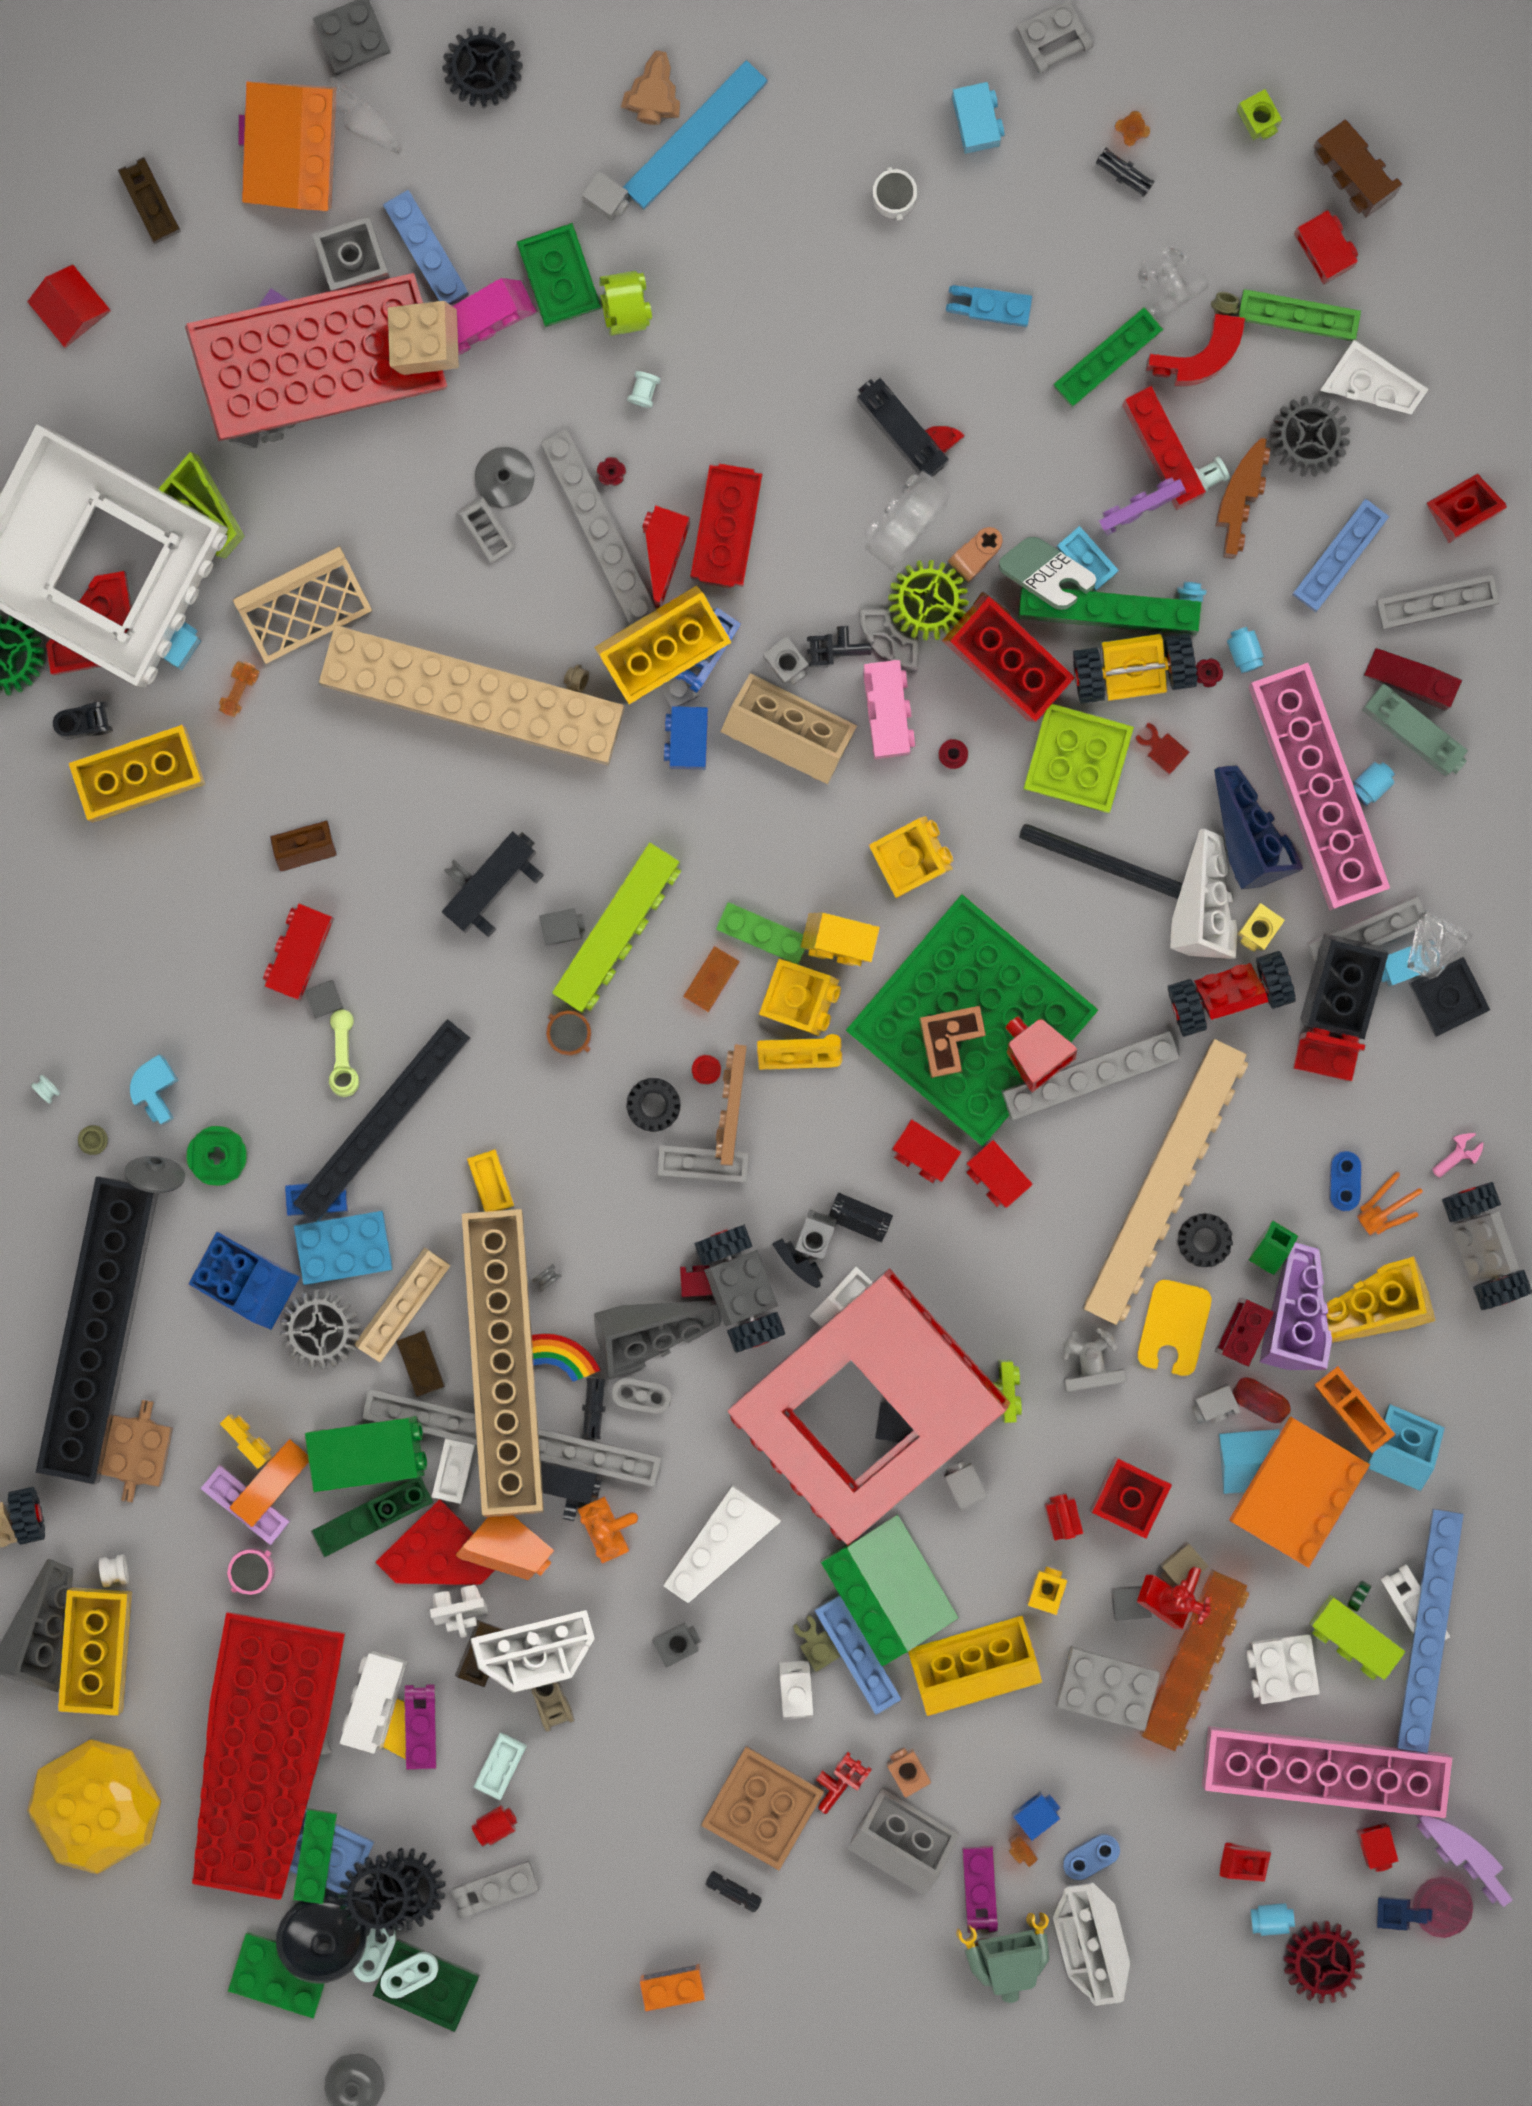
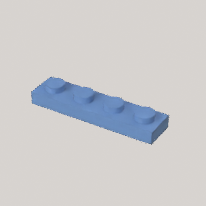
[383,190,469,305]
[1292,499,1389,612]
[815,1595,902,1715]

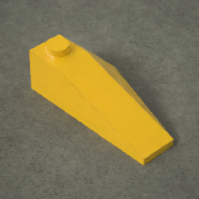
[1326,1256,1435,1343]

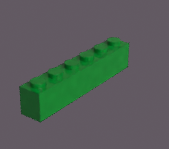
[1018,587,1202,636]

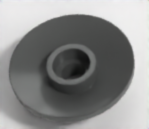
[475,447,534,507]
[124,1156,185,1193]

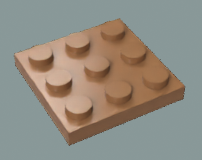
[701,1746,824,1871]

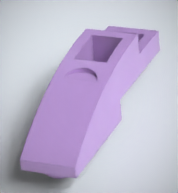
[1416,1815,1513,1907]

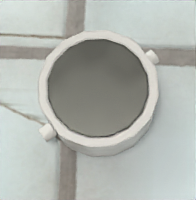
[872,167,917,221]

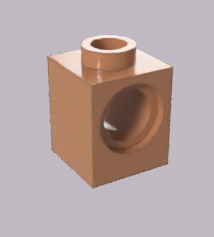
[887,1747,931,1798]

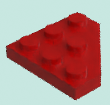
[46,571,132,676]
[375,1499,495,1585]

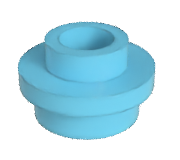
[1177,582,1207,602]

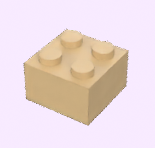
[388,301,459,375]

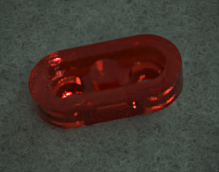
[1232,1377,1291,1424]

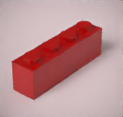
[1122,386,1206,511]

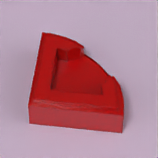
[925,426,965,454]

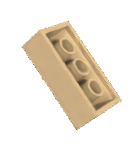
[720,673,857,784]

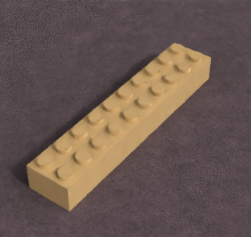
[319,625,625,766]
[462,1209,544,1517]

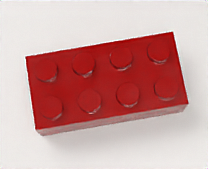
[942,596,1075,722]

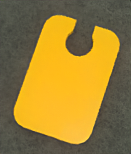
[1137,1279,1212,1376]

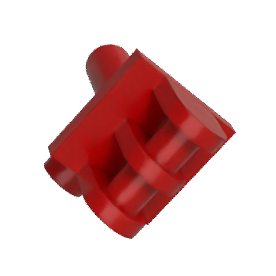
[815,1751,872,1814]

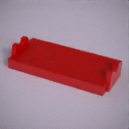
[690,463,763,588]

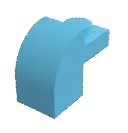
[130,1054,179,1125]

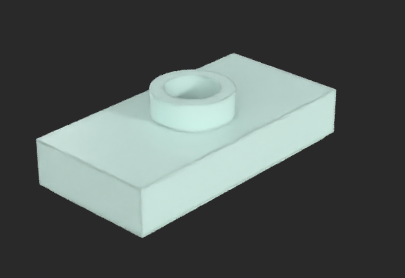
[474,1732,527,1800]

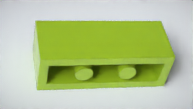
[1309,1595,1406,1681]

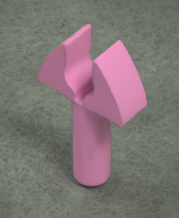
[1432,1133,1484,1178]

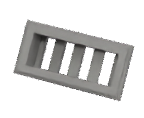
[457,496,515,564]

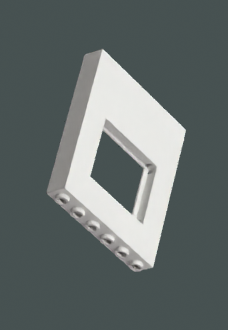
[0,424,228,688]

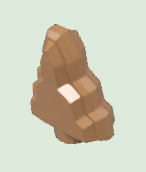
[621,50,680,125]

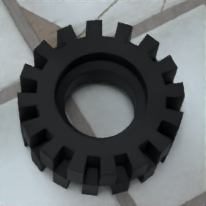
[626,1078,681,1132]
[1177,1213,1233,1267]

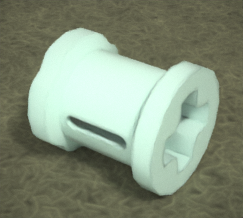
[627,371,661,408]
[1194,456,1230,492]

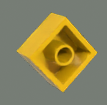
[800,912,880,967]

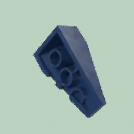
[1214,765,1303,890]

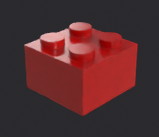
[1089,1457,1172,1539]

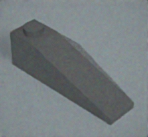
[594,1300,720,1379]
[0,1559,73,1692]

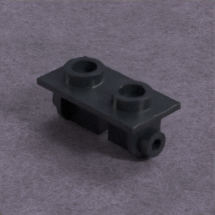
[828,1192,893,1243]

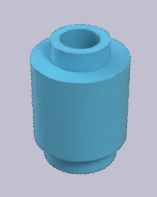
[1227,627,1264,673]
[1353,762,1395,806]
[1251,1903,1295,1936]

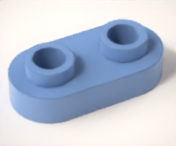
[1063,1834,1120,1880]

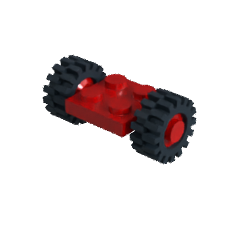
[1167,951,1296,1037]

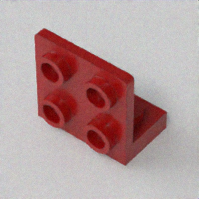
[1292,1028,1366,1082]

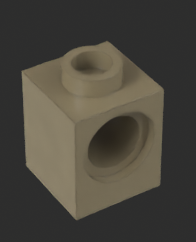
[1160,1541,1209,1588]

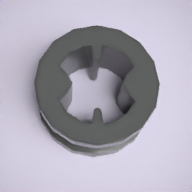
[444,860,472,887]
[532,1264,562,1292]

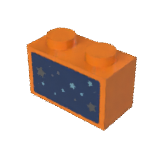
[640,1964,705,2012]

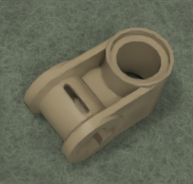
[531,1682,575,1732]

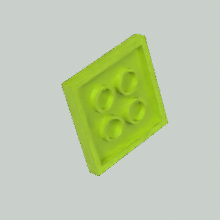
[1023,704,1134,814]

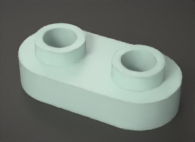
[353,1928,396,1982]
[381,1952,439,1998]

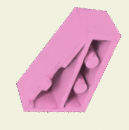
[863,660,915,759]

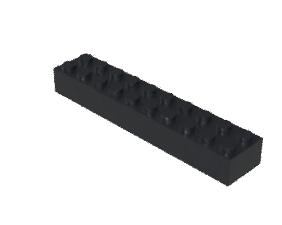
[35,1176,158,1484]

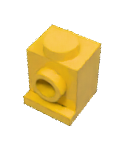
[1026,1566,1068,1615]

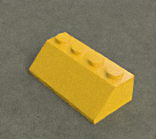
[594,585,732,704]
[908,1616,1043,1716]

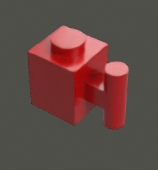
[1044,1493,1084,1541]

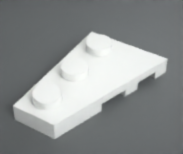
[1320,339,1429,415]

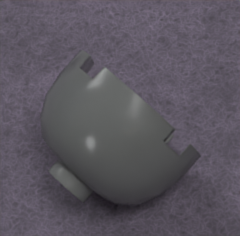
[324,2053,385,2106]

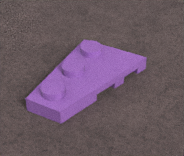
[1099,478,1186,536]

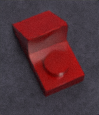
[1219,1842,1271,1882]

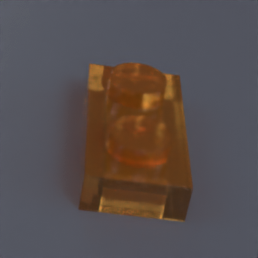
[683,946,740,1013]

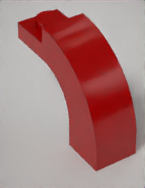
[1146,314,1245,387]

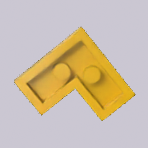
[220,1414,273,1469]

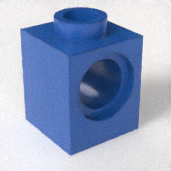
[1012,1791,1061,1841]

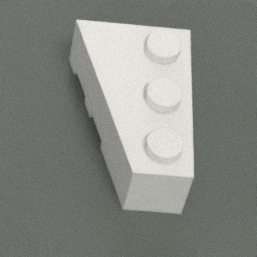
[339,1651,407,1754]

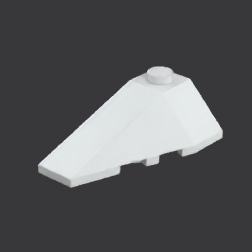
[1170,829,1237,959]

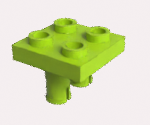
[992,1360,1022,1423]

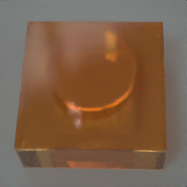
[1008,1832,1038,1867]

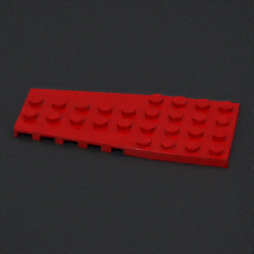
[192,1611,346,1900]

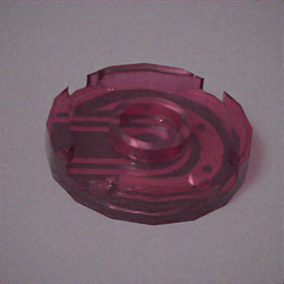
[1412,1876,1473,1938]

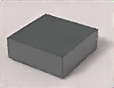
[304,980,344,1019]

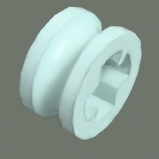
[31,1074,61,1104]

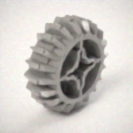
[279,1289,361,1370]

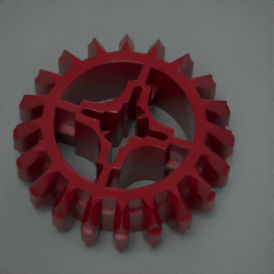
[1283,1920,1365,2003]

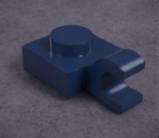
[1377,1896,1433,1931]

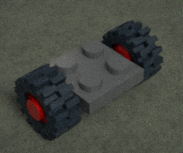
[694,1224,786,1353]

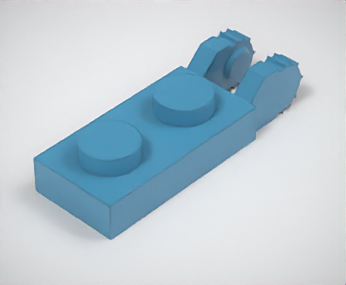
[946,285,1032,327]

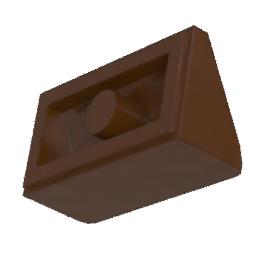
[270,820,337,871]

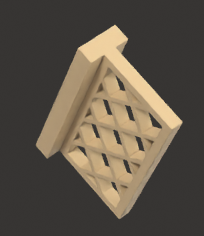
[233,546,372,664]

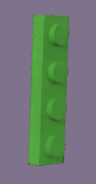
[1238,289,1361,341]

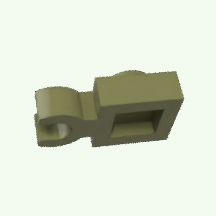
[793,1615,841,1672]

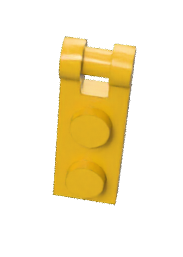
[757,1034,843,1070]

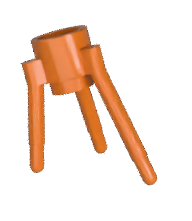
[1356,1172,1423,1236]

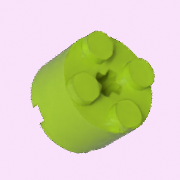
[599,270,652,336]

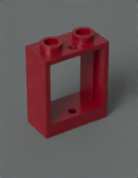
[1214,1298,1274,1367]

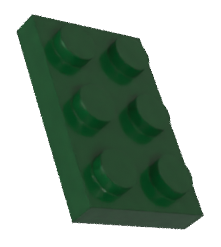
[372,1939,480,2032]

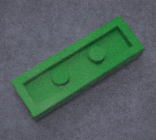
[293,1808,338,1904]

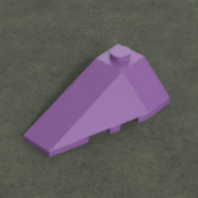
[1259,1243,1332,1370]

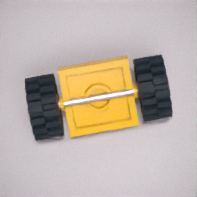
[1073,634,1197,704]

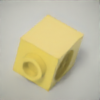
[1237,903,1285,952]

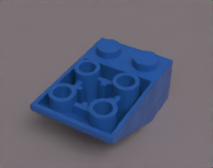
[188,1232,300,1330]

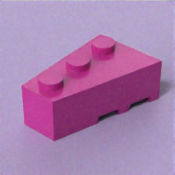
[452,278,537,355]

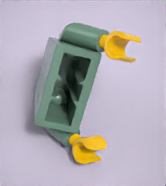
[956,1912,1050,2003]

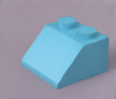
[1367,1404,1445,1491]

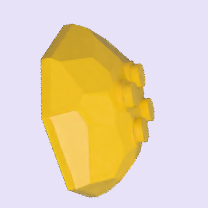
[27,1739,161,1874]

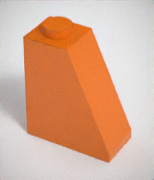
[456,1515,554,1581]

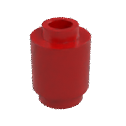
[471,1805,518,1847]

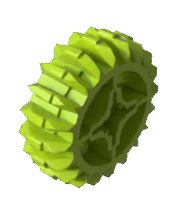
[888,560,969,641]

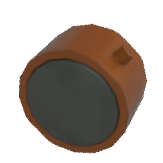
[546,1010,592,1056]

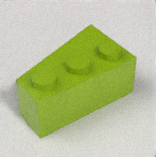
[158,452,245,559]

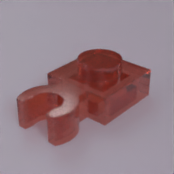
[1135,723,1190,775]

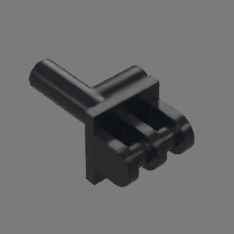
[807,626,872,668]

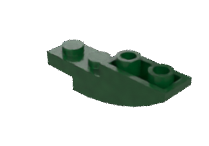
[310,1477,433,1558]

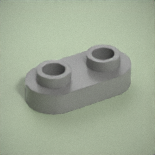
[612,1378,672,1414]

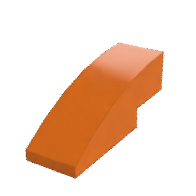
[1315,1366,1396,1454]
[229,1439,309,1527]

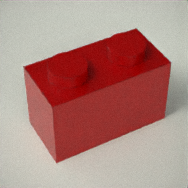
[1294,210,1359,285]
[891,1119,962,1184]
[965,1140,1033,1208]

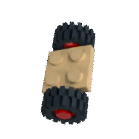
[0,1487,45,1548]

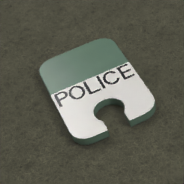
[998,537,1096,610]

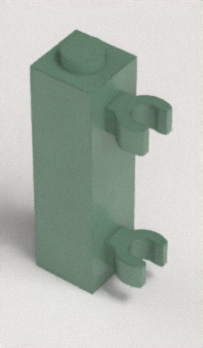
[1362,684,1468,777]

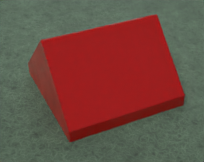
[27,264,111,348]
[1426,473,1507,543]

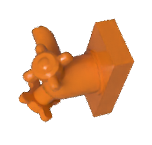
[577,1496,638,1564]

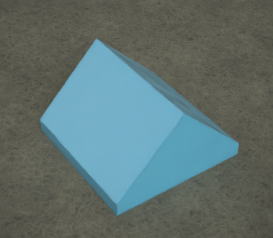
[1219,1429,1280,1494]

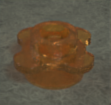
[1115,111,1150,146]

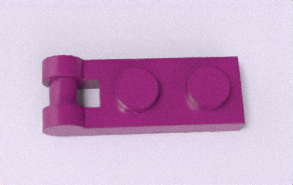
[404,1684,436,1770]
[962,1846,998,1933]

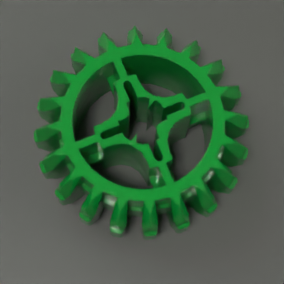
[0,615,45,696]

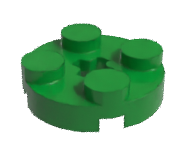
[186,1126,248,1186]

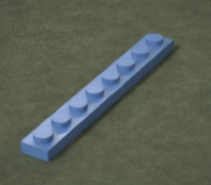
[1396,1509,1464,1753]

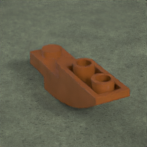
[1215,438,1270,559]

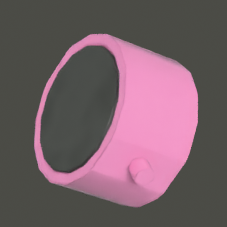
[227,1548,275,1595]

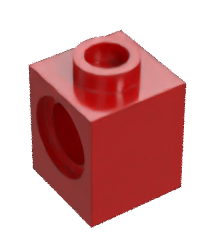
[1356,1823,1399,1872]

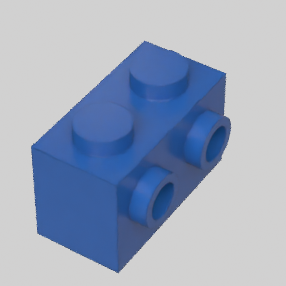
[664,706,708,770]

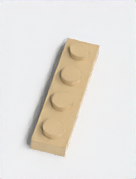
[354,1247,451,1362]

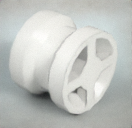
[99,1554,129,1587]

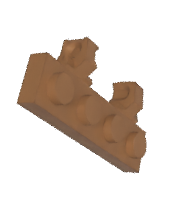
[715,1044,747,1166]

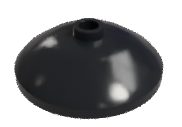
[276,1895,367,1984]

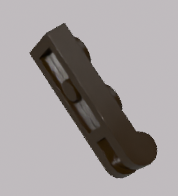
[118,157,181,244]

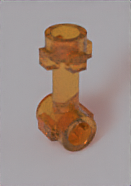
[218,661,260,718]

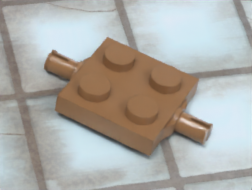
[101,1400,173,1502]

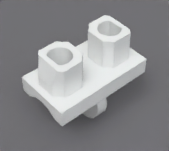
[430,1585,488,1638]

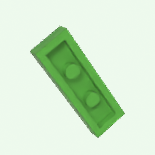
[716,902,805,965]

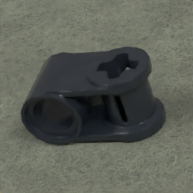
[53,701,113,740]

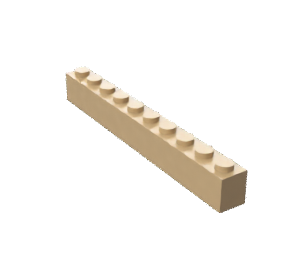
[1082,1039,1248,1325]

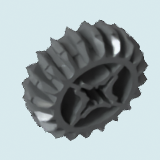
[1269,396,1350,477]

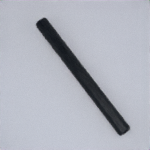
[1019,824,1183,899]

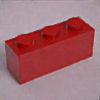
[263,903,335,1001]

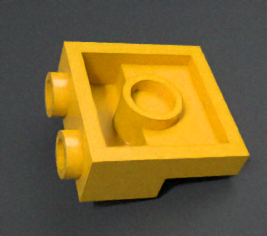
[869,816,954,898]
[758,959,841,1036]

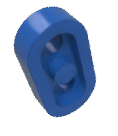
[1329,1151,1361,1211]

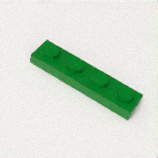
[1053,307,1164,408]

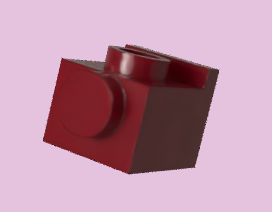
[680,1265,713,1297]

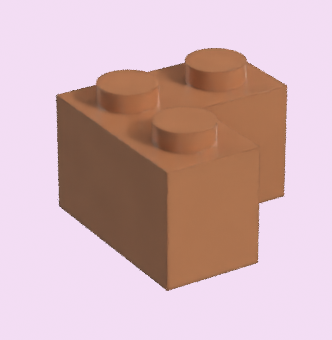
[919,1006,986,1078]

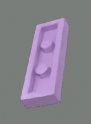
[201,1465,290,1545]

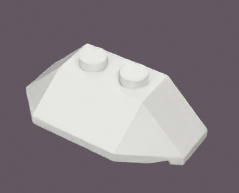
[471,1610,595,1693]
[1053,1883,1130,2006]

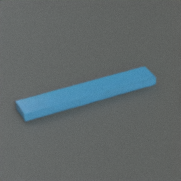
[623,60,768,210]

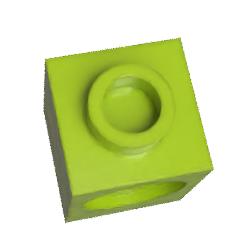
[1236,89,1283,141]

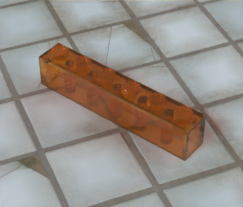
[1139,1569,1249,1751]

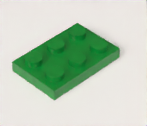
[228,1932,325,2019]

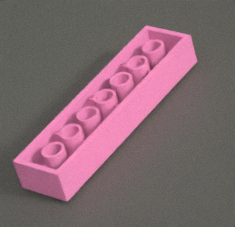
[1248,663,1390,911]
[1202,1726,1452,1818]

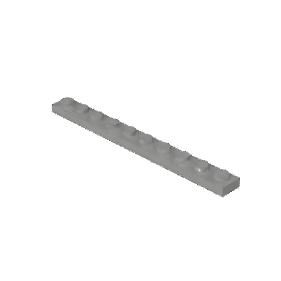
[540,429,699,709]
[362,1389,662,1487]

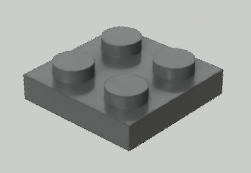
[312,0,391,75]

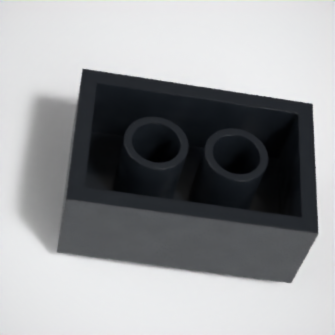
[1300,933,1389,1040]

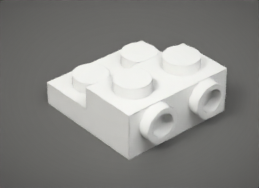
[1246,1633,1320,1704]

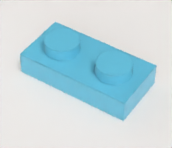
[1057,526,1119,591]

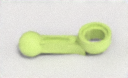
[329,1009,360,1097]

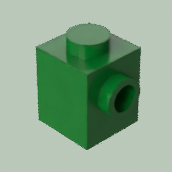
[1248,1220,1298,1276]

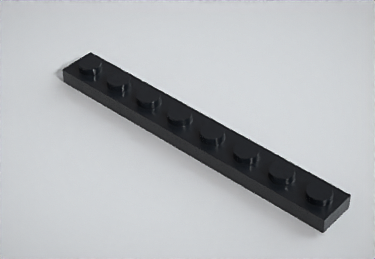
[293,1019,471,1223]

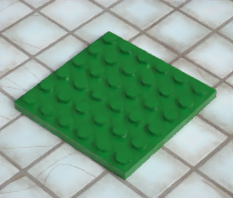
[845,894,1098,1147]

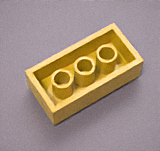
[68,725,206,823]
[58,1587,132,1716]

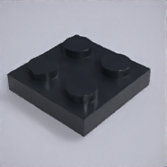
[1409,957,1490,1037]

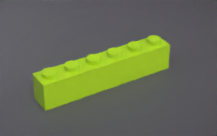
[552,842,682,1013]

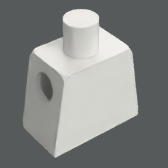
[779,1660,813,1720]

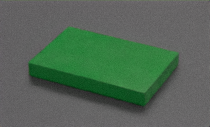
[516,223,602,328]

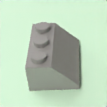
[847,1788,959,1895]

